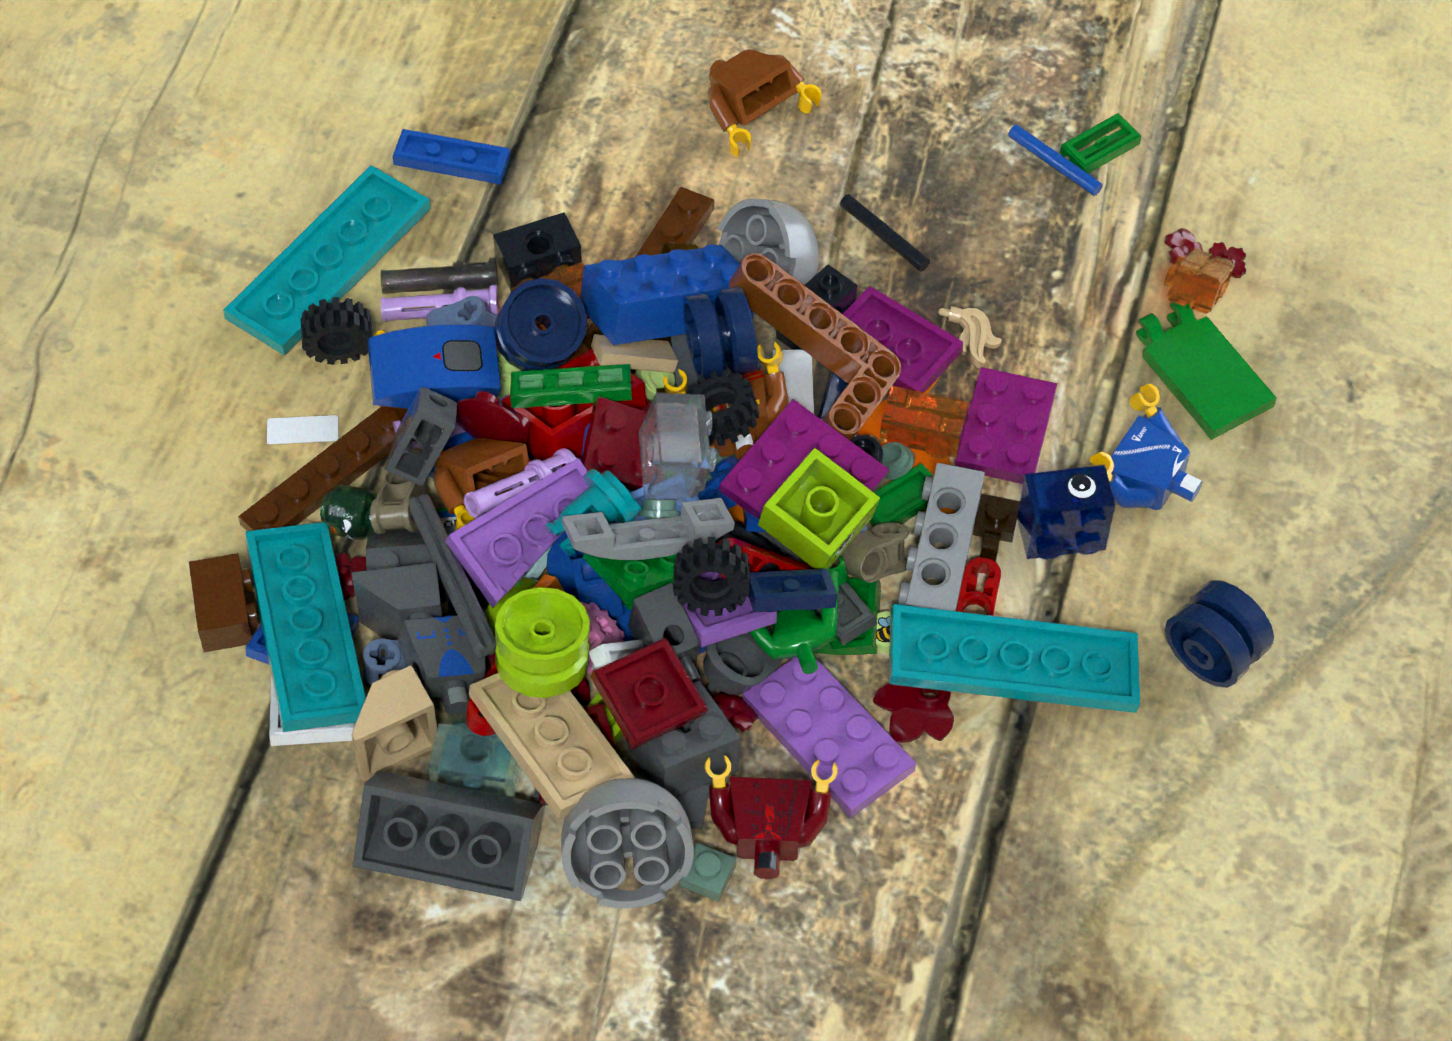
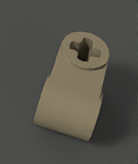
[370,471,428,534]
[833,523,909,583]

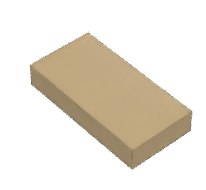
[591,334,678,373]

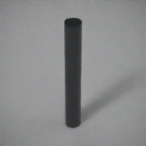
[840,194,930,272]

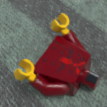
[704,755,838,879]

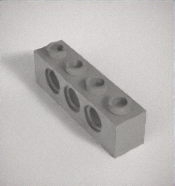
[898,463,985,611]

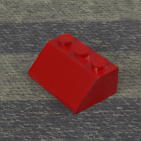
[501,349,647,467]

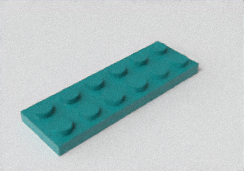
[223,165,431,355]
[245,522,366,732]
[889,604,1140,713]

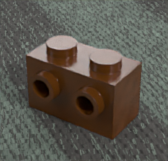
[189,553,259,652]

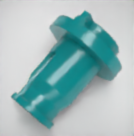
[544,469,642,556]

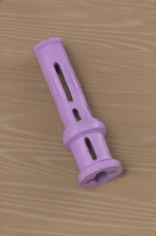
[381,285,499,322]
[464,448,576,518]

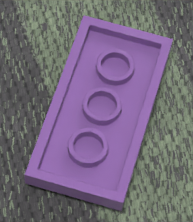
[743,657,916,818]

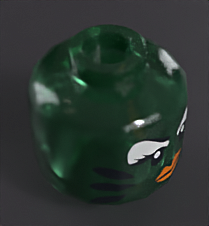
[320,484,377,540]

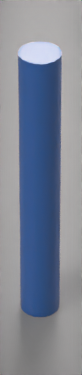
[1008,124,1103,196]

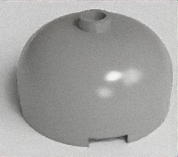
[718,198,819,315]
[561,778,694,908]

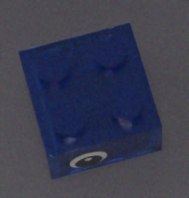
[1017,465,1116,560]

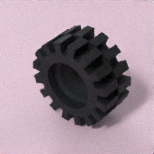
[300,297,372,365]
[682,370,759,446]
[673,537,750,616]

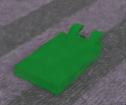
[1136,297,1277,440]

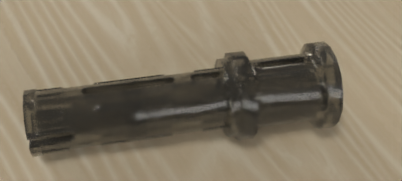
[380,257,498,295]

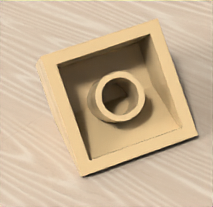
[351,665,440,782]

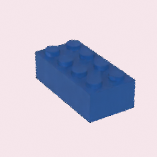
[580,244,754,345]

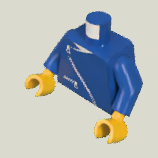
[1084,384,1203,510]

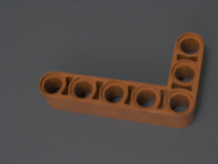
[729,253,901,440]

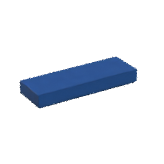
[392,129,510,185]

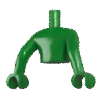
[749,557,848,674]

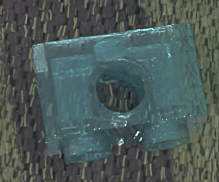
[428,723,522,798]

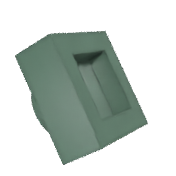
[679,843,737,902]

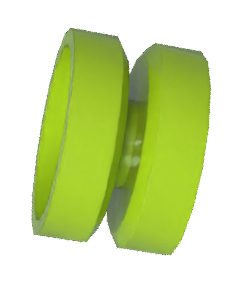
[495,587,590,698]

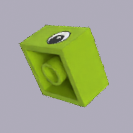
[758,448,880,569]

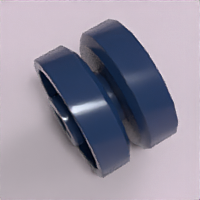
[494,278,587,371]
[683,286,758,380]
[1164,580,1274,688]

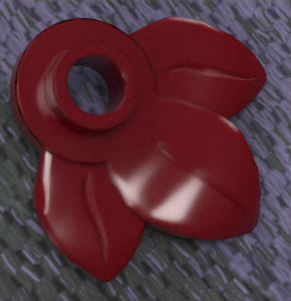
[873,683,954,743]

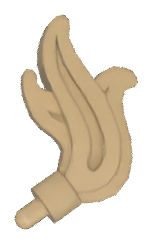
[938,306,1002,369]

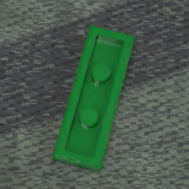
[510,364,632,409]

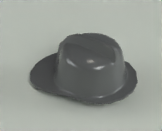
[703,626,783,695]

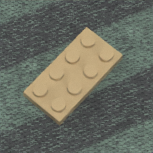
[469,673,634,820]

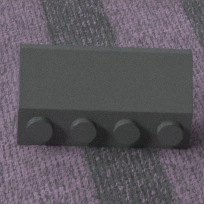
[352,771,544,901]

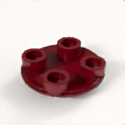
[456,391,531,444]

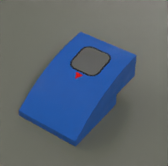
[368,325,501,409]

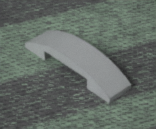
[562,498,735,560]

